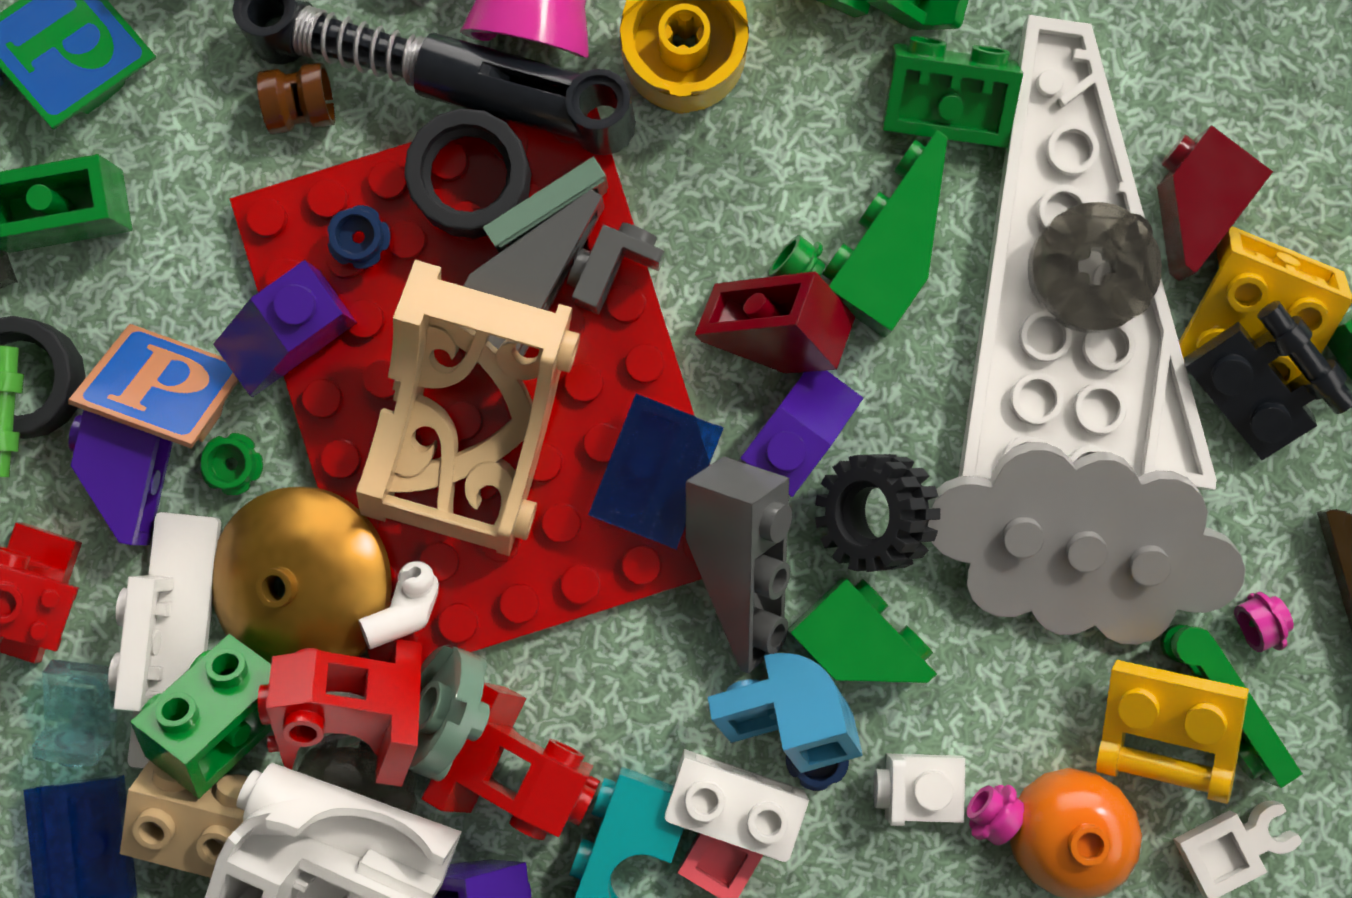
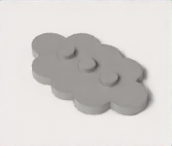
[928,442,1245,645]

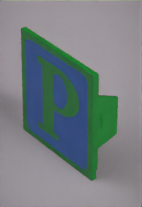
[0,0,156,130]

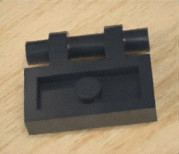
[1184,301,1352,460]

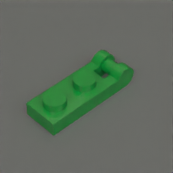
[1160,624,1303,788]

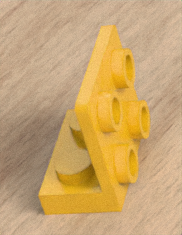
[1179,226,1352,383]

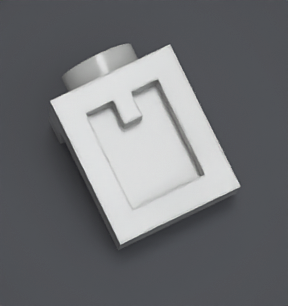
[874,753,965,826]

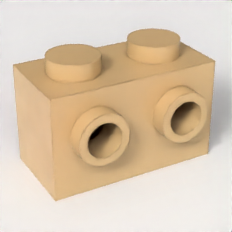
[120,760,248,878]

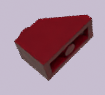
[1157,125,1273,281]
[695,271,855,374]

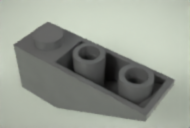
[686,456,792,674]

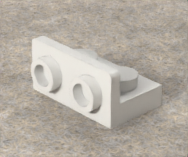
[665,749,809,862]

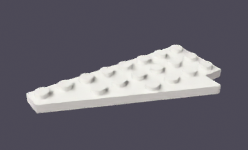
[958,15,1217,490]

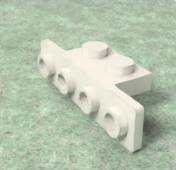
[108,512,221,768]

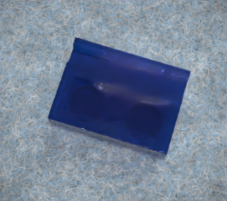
[588,393,724,549]
[23,775,138,898]

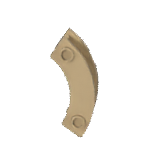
[356,260,580,556]

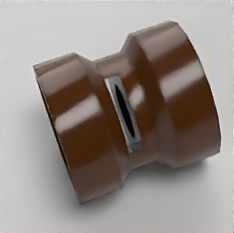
[257,62,335,135]

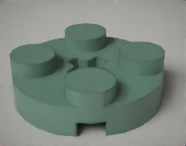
[409,645,490,781]

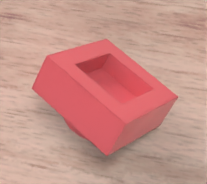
[677,833,763,898]

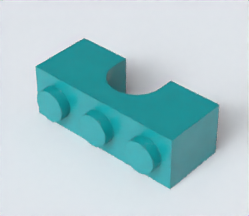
[569,767,684,898]

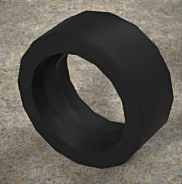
[404,108,532,239]
[0,316,86,439]

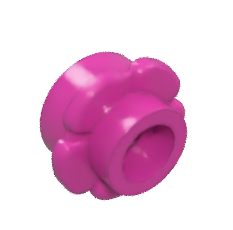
[1234,592,1294,653]
[967,785,1024,845]

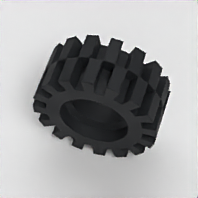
[815,454,940,572]

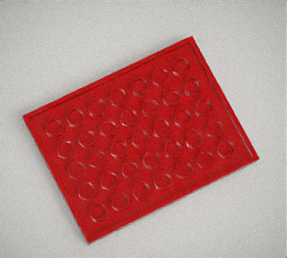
[229,107,710,665]

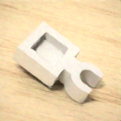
[1173,800,1302,898]

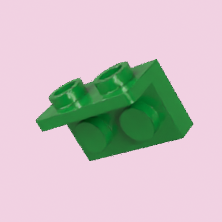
[882,36,1023,148]

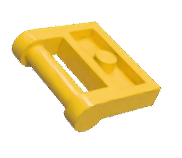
[1096,660,1249,804]

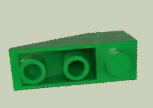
[822,130,948,338]

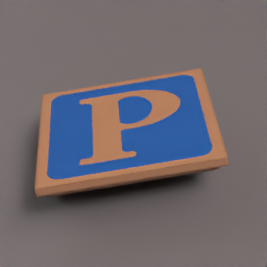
[68,324,239,449]

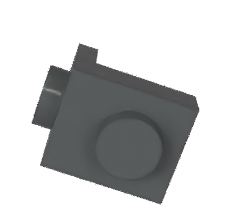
[567,222,664,315]

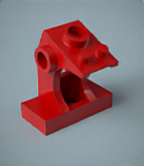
[0,522,82,664]
[258,639,422,787]
[421,682,600,840]

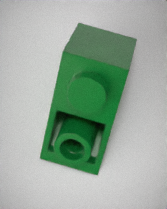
[788,577,937,683]

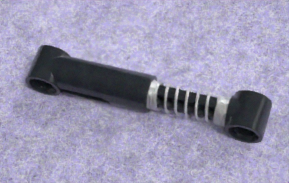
[232,0,636,155]

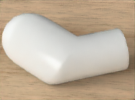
[358,561,439,650]

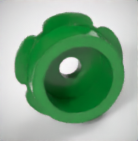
[768,235,826,277]
[200,433,263,495]

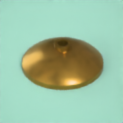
[212,486,392,664]

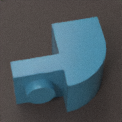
[708,653,863,773]

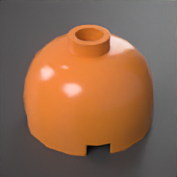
[1010,768,1142,898]

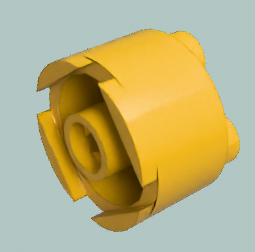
[620,0,749,114]

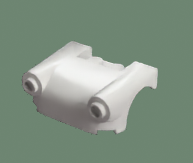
[205,763,462,898]

